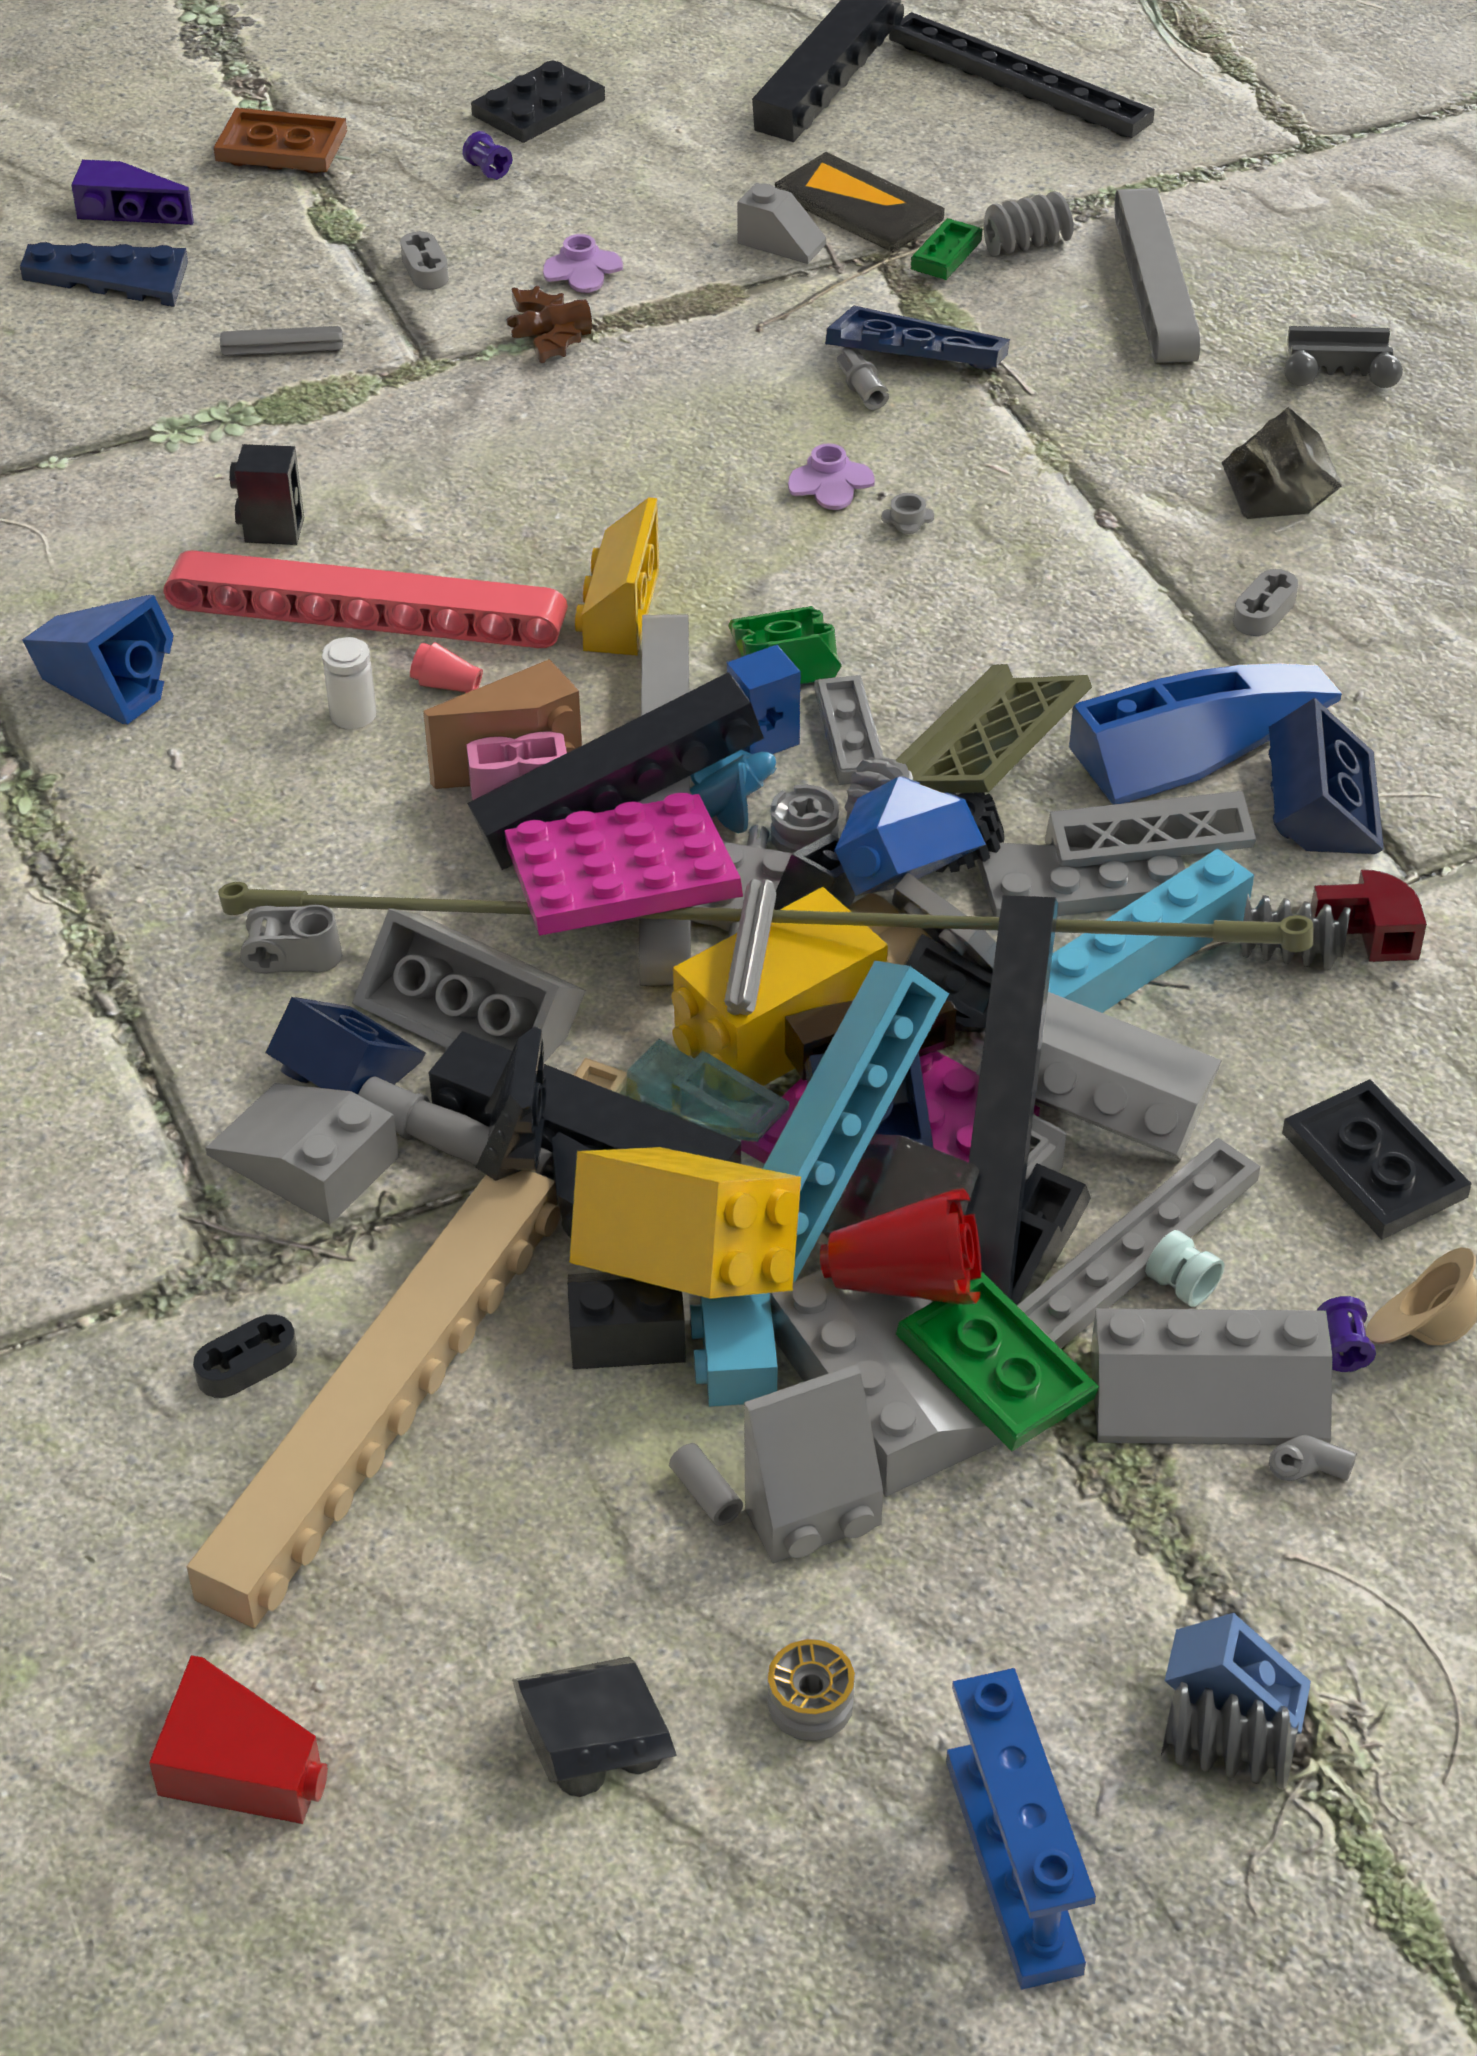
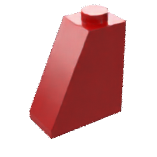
[149,1655,328,1824]

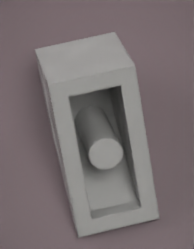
[737,183,826,264]

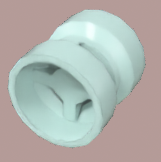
[1145,1230,1225,1307]

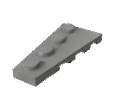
[977,843,1186,917]

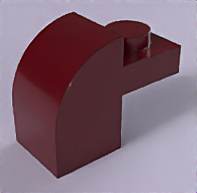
[1311,870,1427,962]

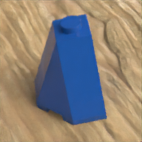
[22,595,174,724]
[835,776,986,896]

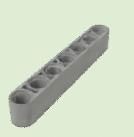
[1114,188,1200,363]

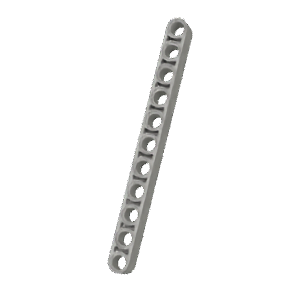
[639,614,691,986]

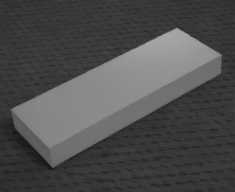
[815,675,883,785]

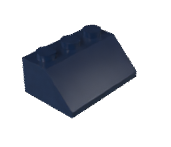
[1268,698,1384,854]

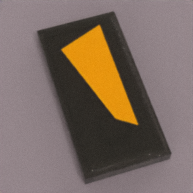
[775,152,945,253]

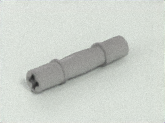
[358,1077,555,1180]

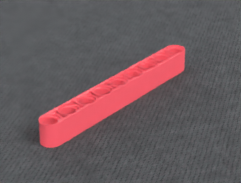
[163,550,568,648]

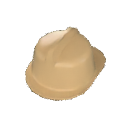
[1366,1247,1477,1345]

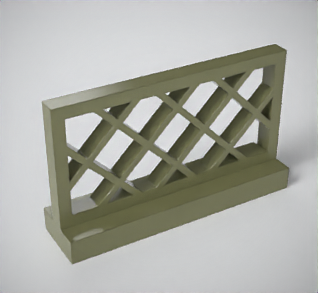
[896,664,1092,793]

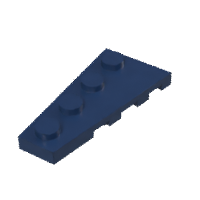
[20,242,188,307]
[825,305,1010,369]

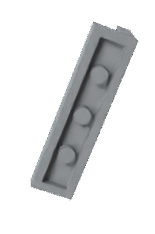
[1045,790,1256,868]

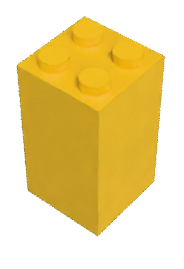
[671,887,888,1101]
[569,1147,801,1299]

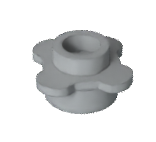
[881,493,934,534]

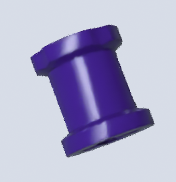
[462,131,513,180]
[1317,1296,1376,1372]

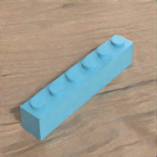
[1048,848,1254,1013]
[762,961,949,1282]

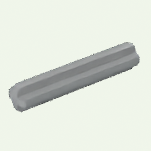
[220,326,343,356]
[724,879,776,1016]

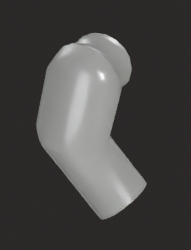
[1269,1435,1357,1481]

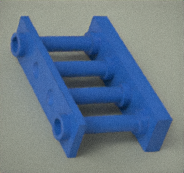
[946,1668,1096,1990]

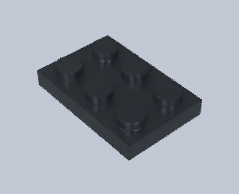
[471,60,605,143]
[1282,1079,1472,1240]

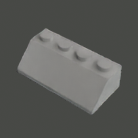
[352,908,586,1062]
[976,992,1222,1160]
[1090,1308,1332,1445]

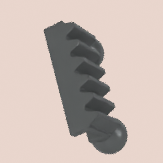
[1284,326,1403,388]

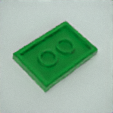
[896,1272,1099,1452]

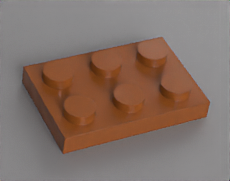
[213,108,347,173]

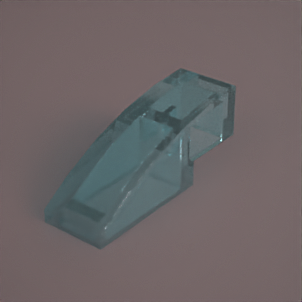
[626,1039,790,1142]

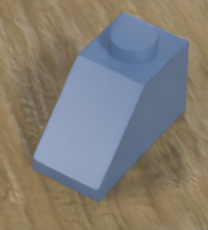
[1165,1613,1311,1734]

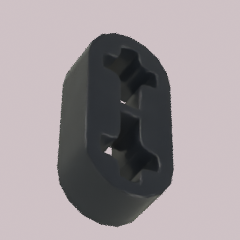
[193,1314,297,1398]

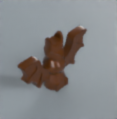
[506,286,592,363]

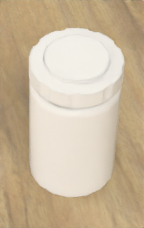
[322,637,376,729]

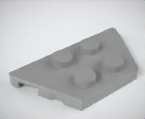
[892,873,996,974]

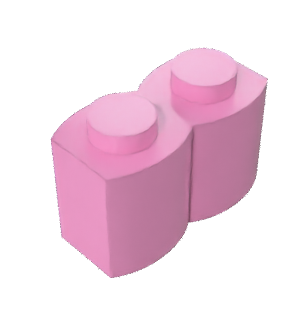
[466,732,567,800]

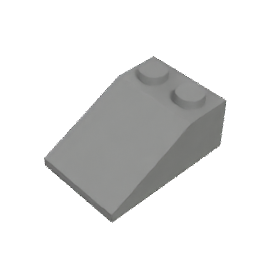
[205,1083,399,1225]
[744,1364,883,1564]

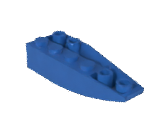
[1069,663,1342,805]

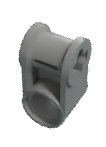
[240,904,342,974]

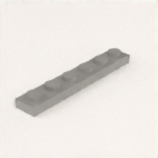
[1017,1138,1261,1349]

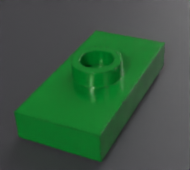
[910,218,983,280]

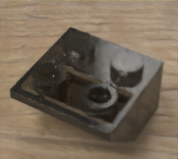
[1222,407,1342,519]
[821,1134,980,1239]

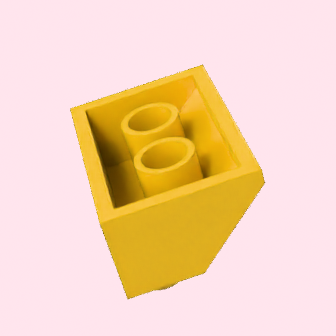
[575,497,659,656]

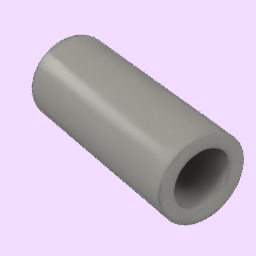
[669,1443,743,1526]

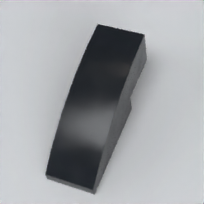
[1011,1163,1091,1305]

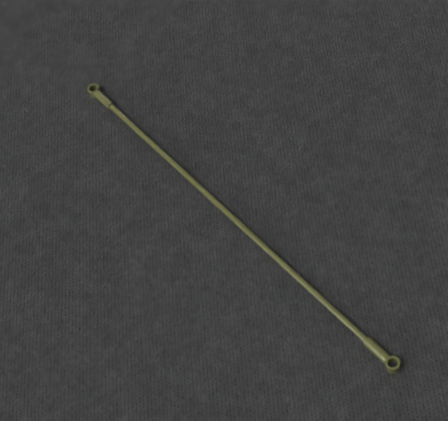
[218,882,1314,952]

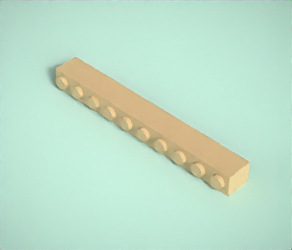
[186,1170,561,1629]

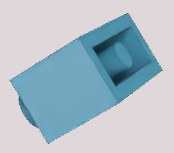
[690,1293,778,1407]

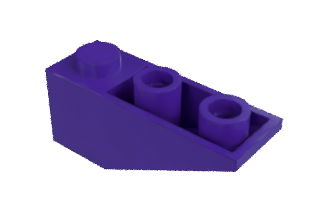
[71,159,194,225]

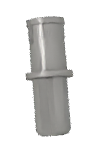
[837,347,889,410]

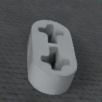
[400,231,449,290]
[1233,569,1298,636]

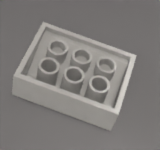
[771,1270,1002,1497]

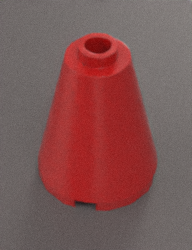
[820,1188,981,1305]

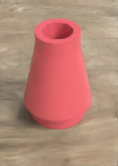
[410,642,483,693]

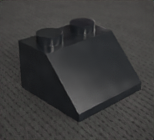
[567,1272,686,1370]

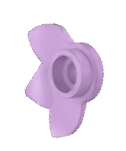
[543,234,623,293]
[788,444,875,510]

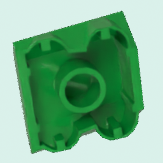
[728,606,842,684]

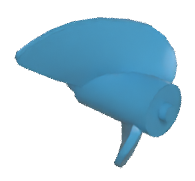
[690,750,777,834]

